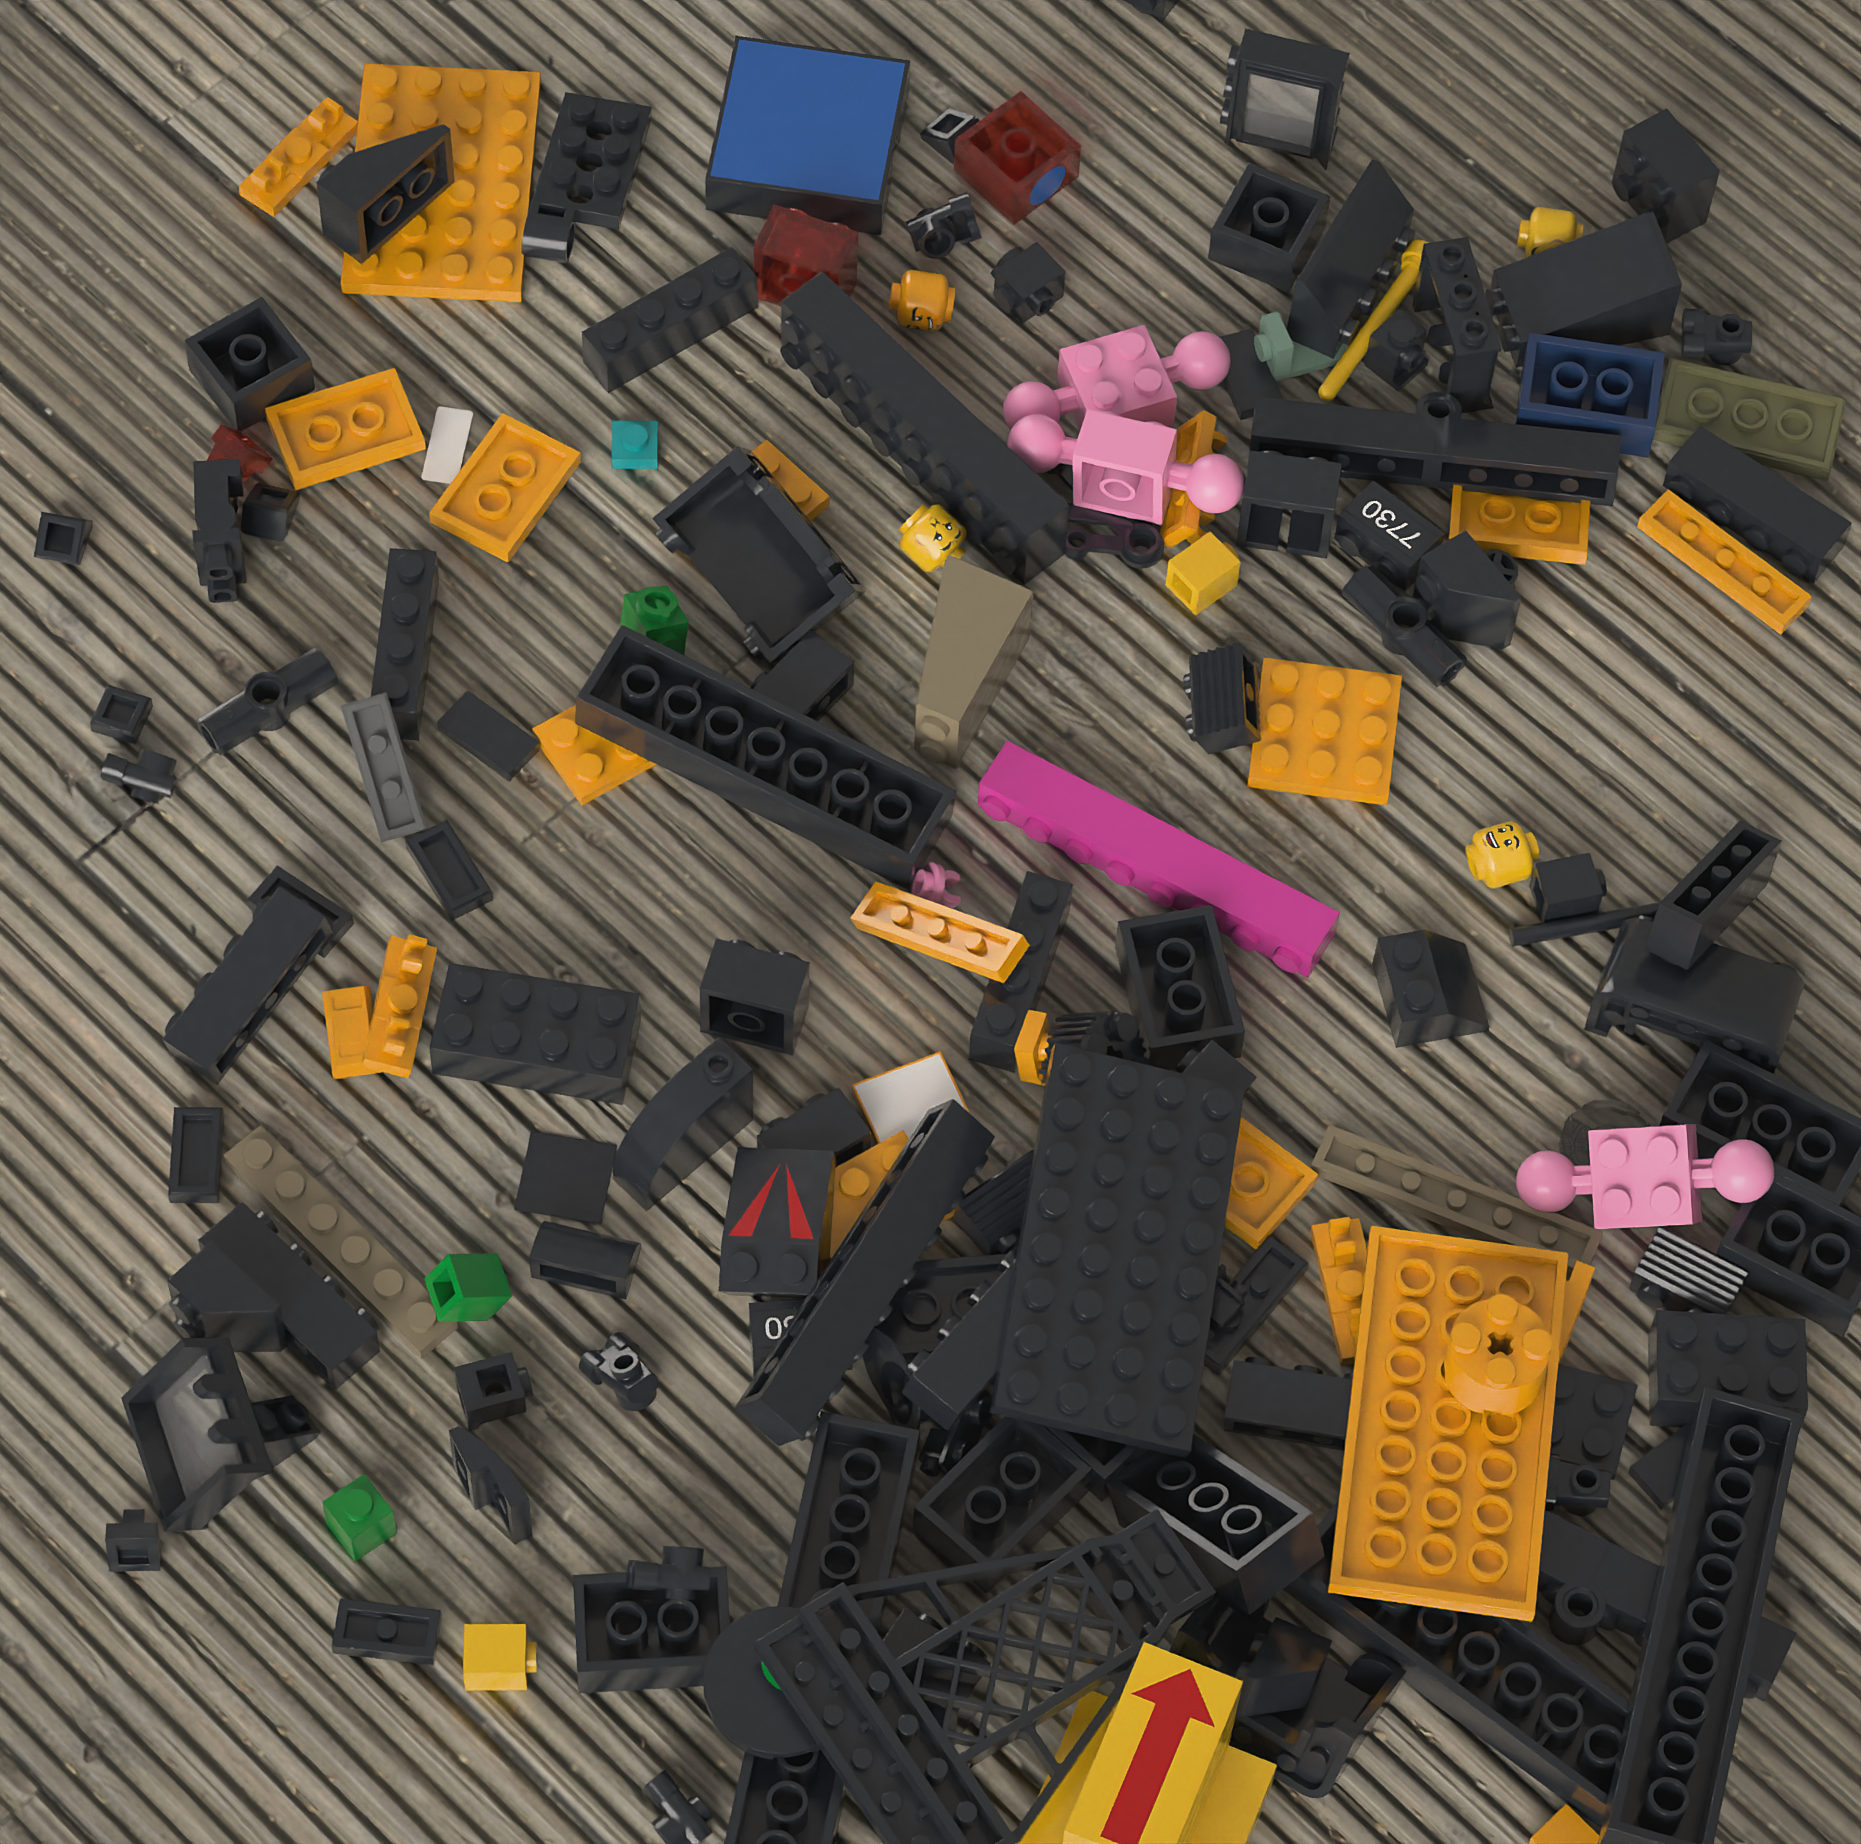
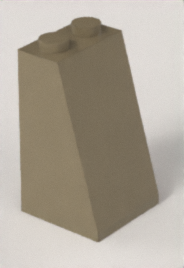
[914,555,1033,768]

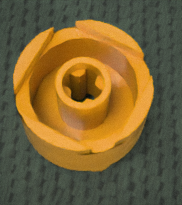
[1444,1294,1553,1415]

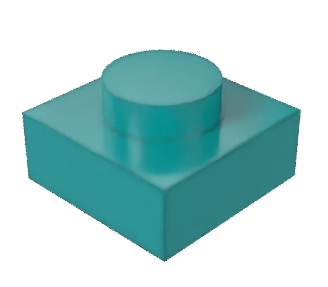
[612,421,658,469]

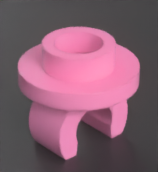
[912,862,961,909]

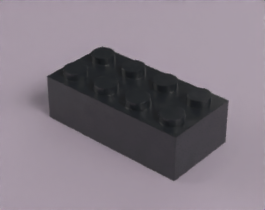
[429,963,641,1105]
[1659,1040,1861,1207]
[1106,1434,1325,1615]

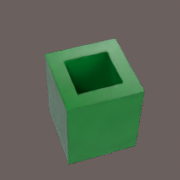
[424,1253,512,1322]
[322,1474,397,1562]

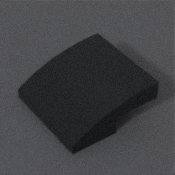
[449,1426,533,1545]

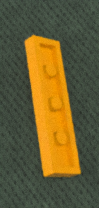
[1637,489,1812,635]
[850,881,1030,983]

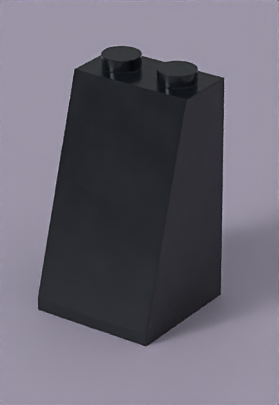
[1485,212,1682,368]

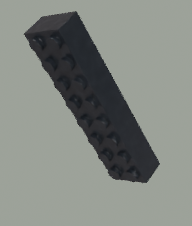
[780,271,1069,585]
[575,625,957,890]
[1282,1501,1629,1828]

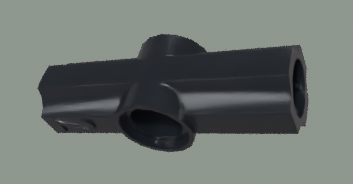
[1342,565,1467,687]
[197,648,338,756]

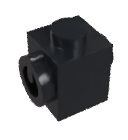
[990,242,1066,324]

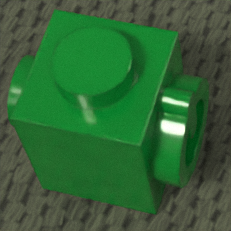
[620,585,689,655]

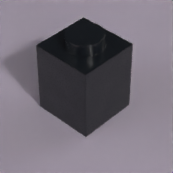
[1529,853,1607,923]

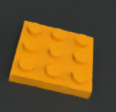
[1247,657,1402,806]

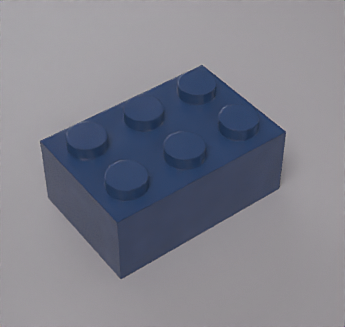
[1515,333,1665,458]

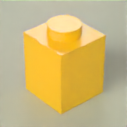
[1165,531,1241,616]
[463,1624,537,1691]

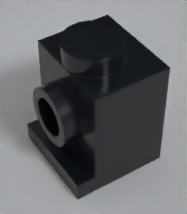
[1365,309,1429,392]
[454,1352,533,1431]

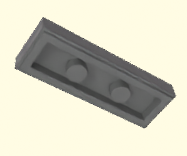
[341,692,427,843]

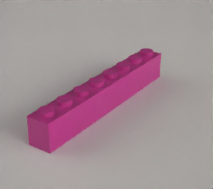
[977,741,1340,978]

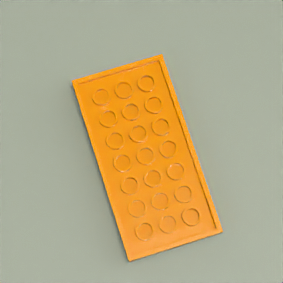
[1328,1226,1568,1621]

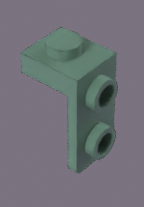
[1254,311,1348,381]

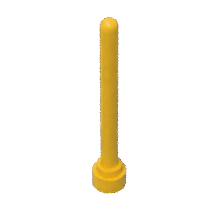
[1318,240,1428,402]

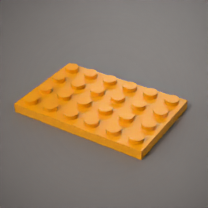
[341,63,541,302]

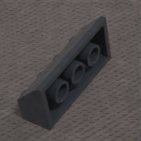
[1286,159,1416,359]

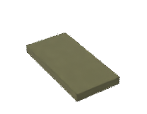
[1653,357,1847,481]

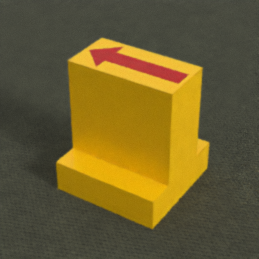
[1020,1642,1277,1844]

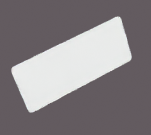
[421,406,473,484]

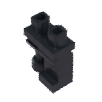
[192,459,247,603]

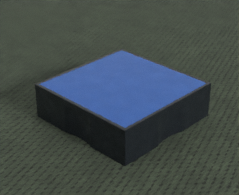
[705,35,910,235]

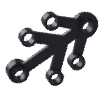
[1045,463,1164,569]

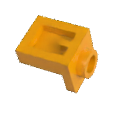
[1014,1010,1053,1086]

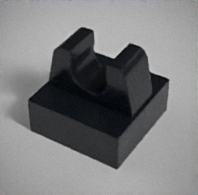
[105,1509,162,1572]

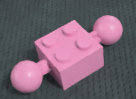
[1003,325,1231,430]
[1007,409,1245,525]
[1516,1124,1774,1229]

